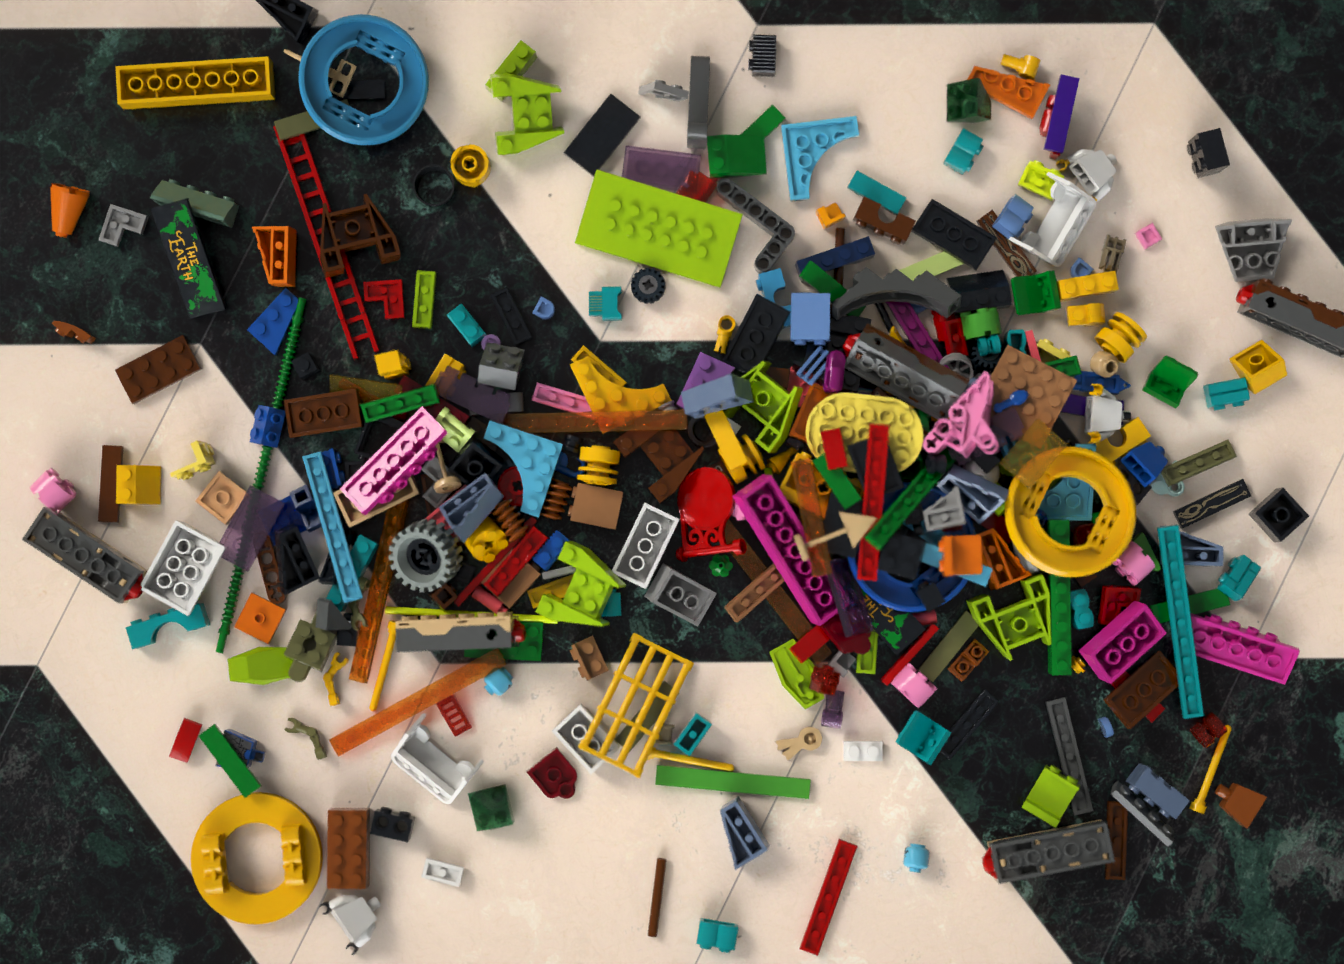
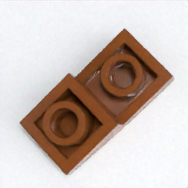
[52,321,96,344]
[947,639,989,682]

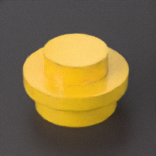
[1071,656,1086,674]

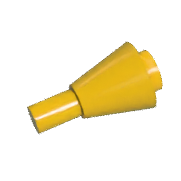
[767,445,799,474]

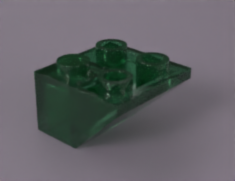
[947,78,991,123]
[468,784,515,831]

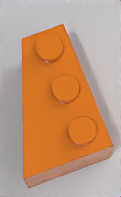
[252,226,297,287]
[976,528,1032,590]

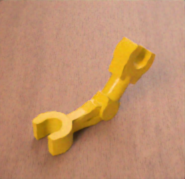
[323,652,349,706]

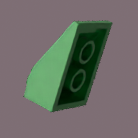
[707,134,767,179]

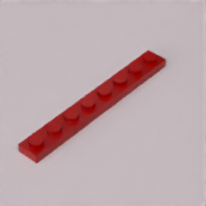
[857,423,889,581]

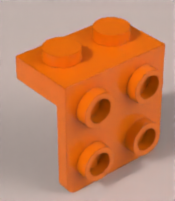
[938,535,982,576]

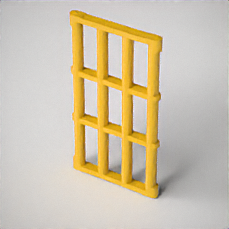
[578,633,694,778]

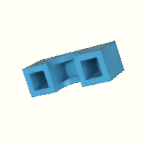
[755,268,791,329]

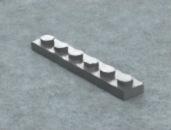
[1045,697,1093,815]

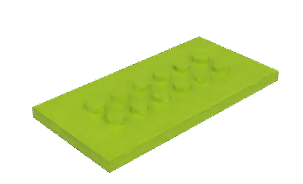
[575,169,743,288]

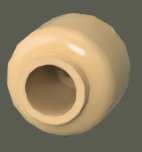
[1090,351,1119,378]

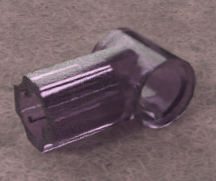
[821,689,844,729]

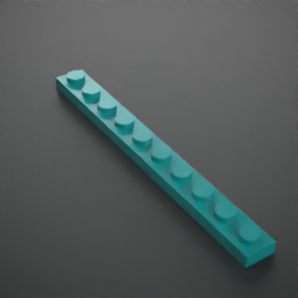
[1157,525,1204,719]

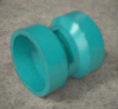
[977,334,1001,356]

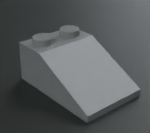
[644,563,717,627]

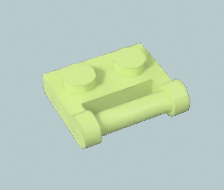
[435,407,476,453]

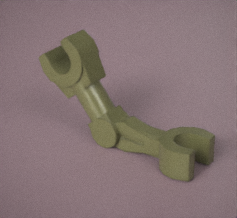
[348,576,372,631]
[285,718,327,760]

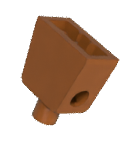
[1215,783,1267,829]

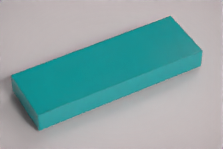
[847,171,906,215]

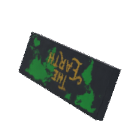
[151,198,227,319]
[826,554,926,655]

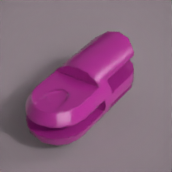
[823,350,846,393]

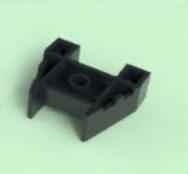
[792,315,871,394]

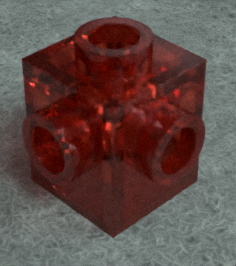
[809,664,841,696]

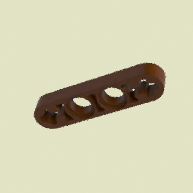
[253,531,287,604]

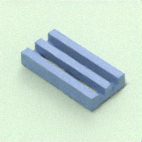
[796,345,829,386]

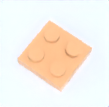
[195,471,250,525]

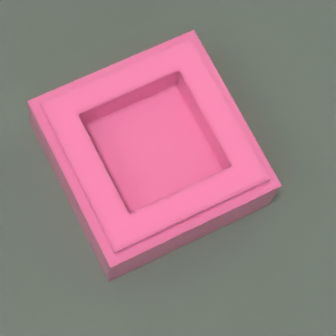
[1135,223,1162,250]

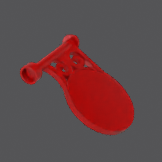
[676,467,747,562]

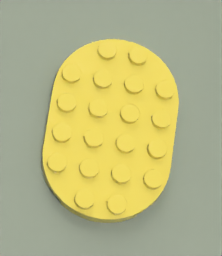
[806,393,923,472]

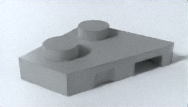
[638,80,689,101]
[923,486,966,532]

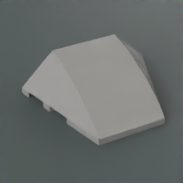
[1215,218,1292,282]

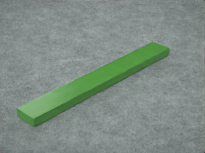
[655,765,811,799]

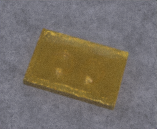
[1000,419,1067,489]

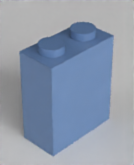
[790,293,830,345]

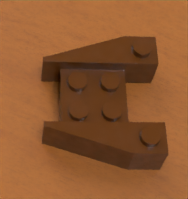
[320,194,401,278]
[613,414,704,504]

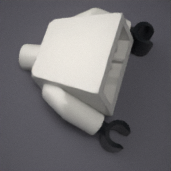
[319,895,381,955]

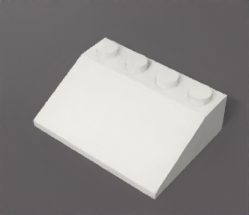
[141,520,226,616]

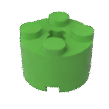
[960,307,1002,341]

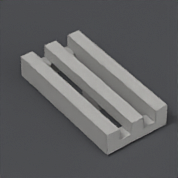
[542,566,576,580]

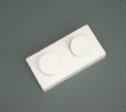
[843,741,883,761]
[421,858,464,887]

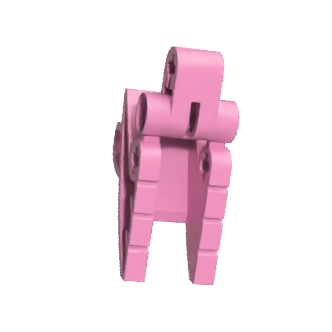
[923,371,999,458]

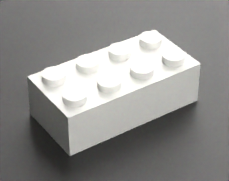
[612,503,680,589]

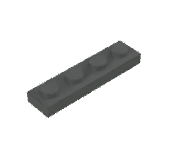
[1111,781,1175,847]

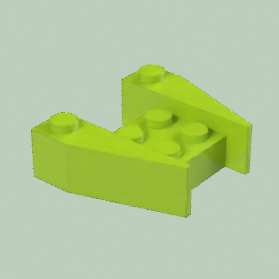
[490,73,564,155]
[723,361,804,453]
[535,541,626,626]
[966,573,1051,661]

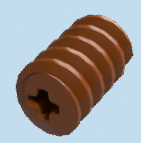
[540,478,573,520]
[493,499,529,543]

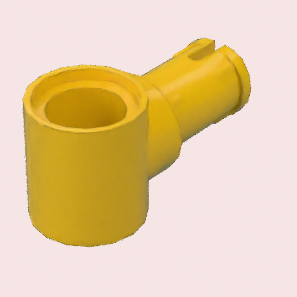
[1000,54,1041,80]
[713,315,735,354]

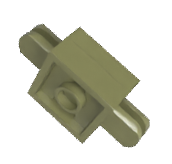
[284,611,337,682]

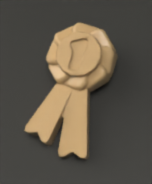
[775,727,822,761]

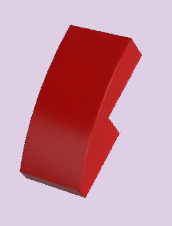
[820,428,848,470]
[169,718,202,763]

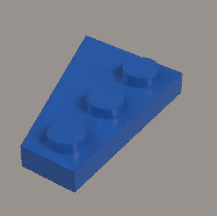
[247,288,298,356]

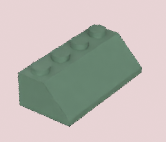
[150,179,239,228]

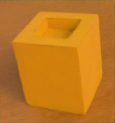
[816,203,846,229]

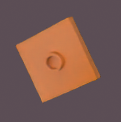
[234,592,287,644]

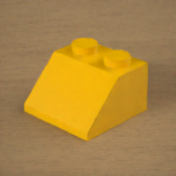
[1229,340,1287,394]
[116,465,161,505]

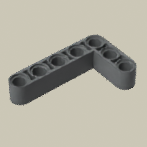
[687,56,710,149]
[716,178,795,274]

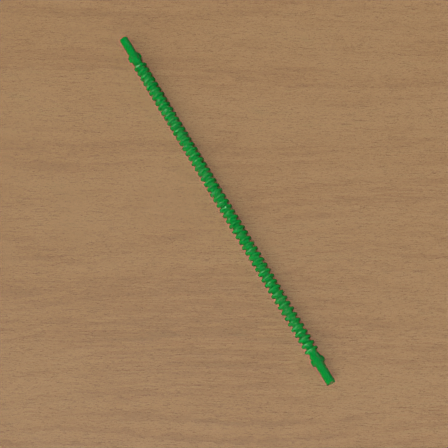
[215,297,306,653]

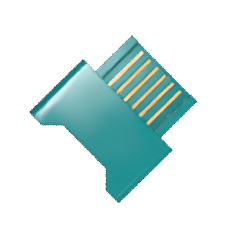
[589,287,622,321]

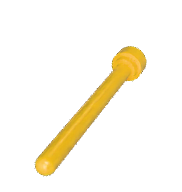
[369,620,396,711]
[1189,725,1232,814]
[644,744,734,772]

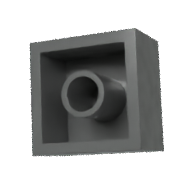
[477,342,525,390]

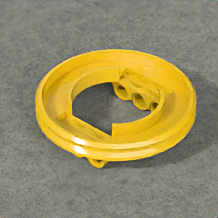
[1004,446,1137,577]
[191,792,323,924]

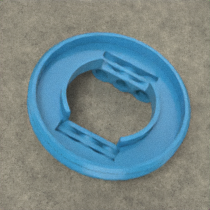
[299,14,429,145]

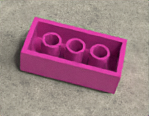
[1079,601,1167,684]

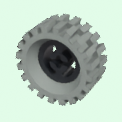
[389,519,463,592]

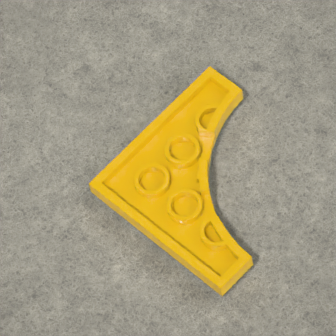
[570,356,672,434]

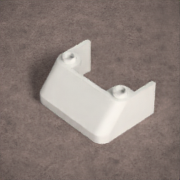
[1009,172,1096,267]
[391,713,484,804]

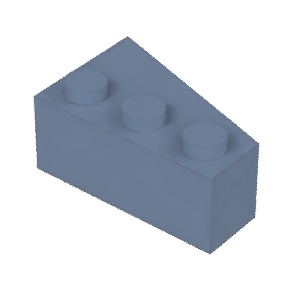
[681,374,754,418]
[936,464,1010,524]
[439,473,503,543]
[1125,763,1190,819]

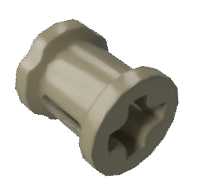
[656,723,675,745]

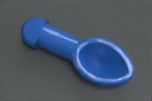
[993,390,1029,413]

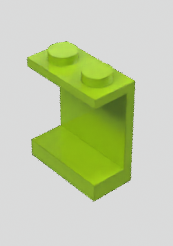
[1022,765,1080,828]

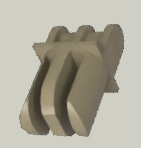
[1098,234,1126,274]

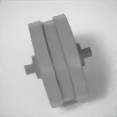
[940,353,974,380]

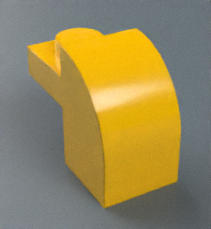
[1066,303,1106,327]

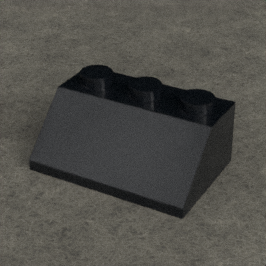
[946,270,1012,316]

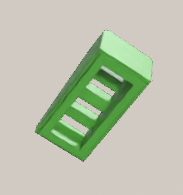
[1131,533,1161,571]

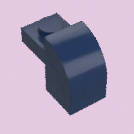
[289,484,322,533]

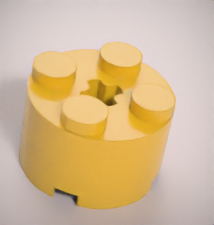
[451,144,491,187]
[464,516,508,563]

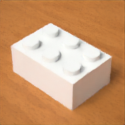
[552,703,620,774]

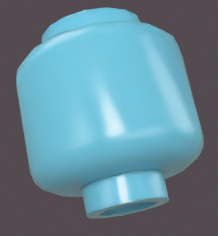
[484,667,513,696]
[903,844,930,873]

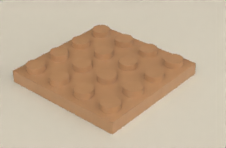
[990,345,1077,449]

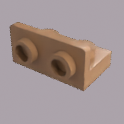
[570,635,609,681]

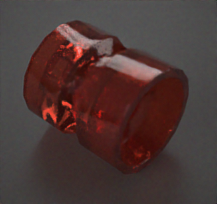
[1190,712,1228,749]

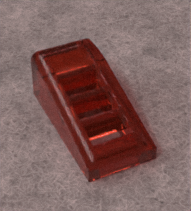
[436,694,472,737]

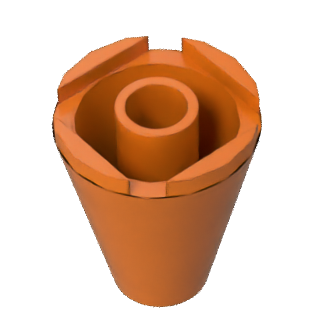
[50,183,90,238]

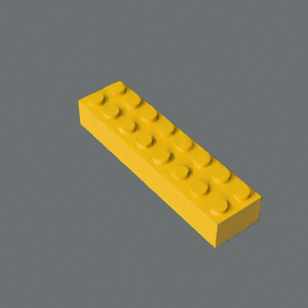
[116,56,275,109]

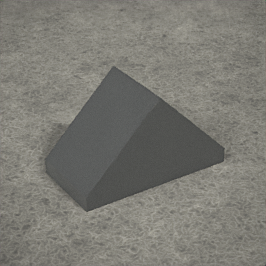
[316,597,352,630]

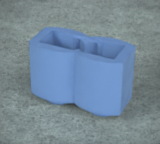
[992,194,1034,239]

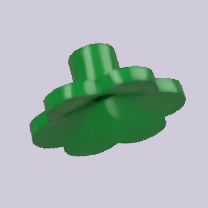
[709,554,733,577]

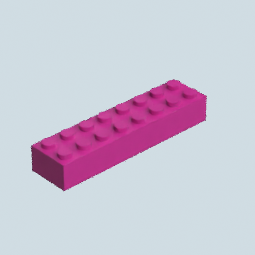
[732,474,850,626]

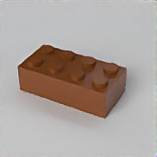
[327,808,370,889]

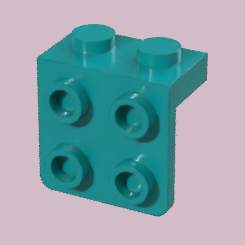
[896,711,951,765]

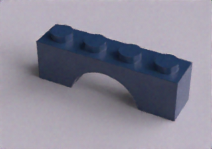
[795,236,875,283]

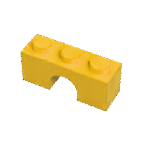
[1057,271,1119,302]
[375,350,411,380]
[1095,417,1151,464]

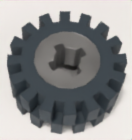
[631,268,665,304]
[970,337,1005,374]

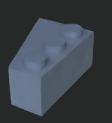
[1159,526,1223,566]
[720,796,770,870]

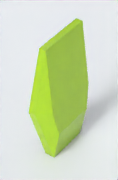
[769,639,824,709]
[227,647,293,685]

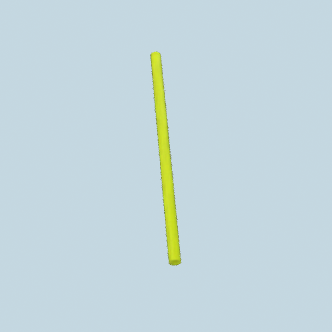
[385,606,558,624]

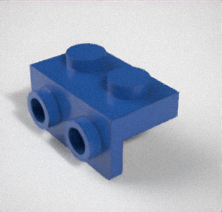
[250,405,286,448]

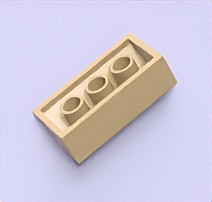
[333,474,419,528]

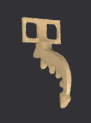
[284,49,357,98]

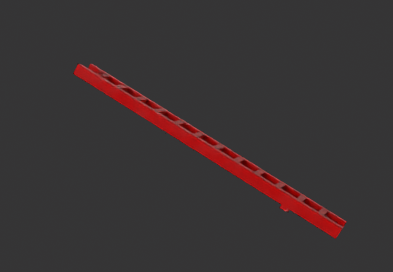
[273,126,380,360]

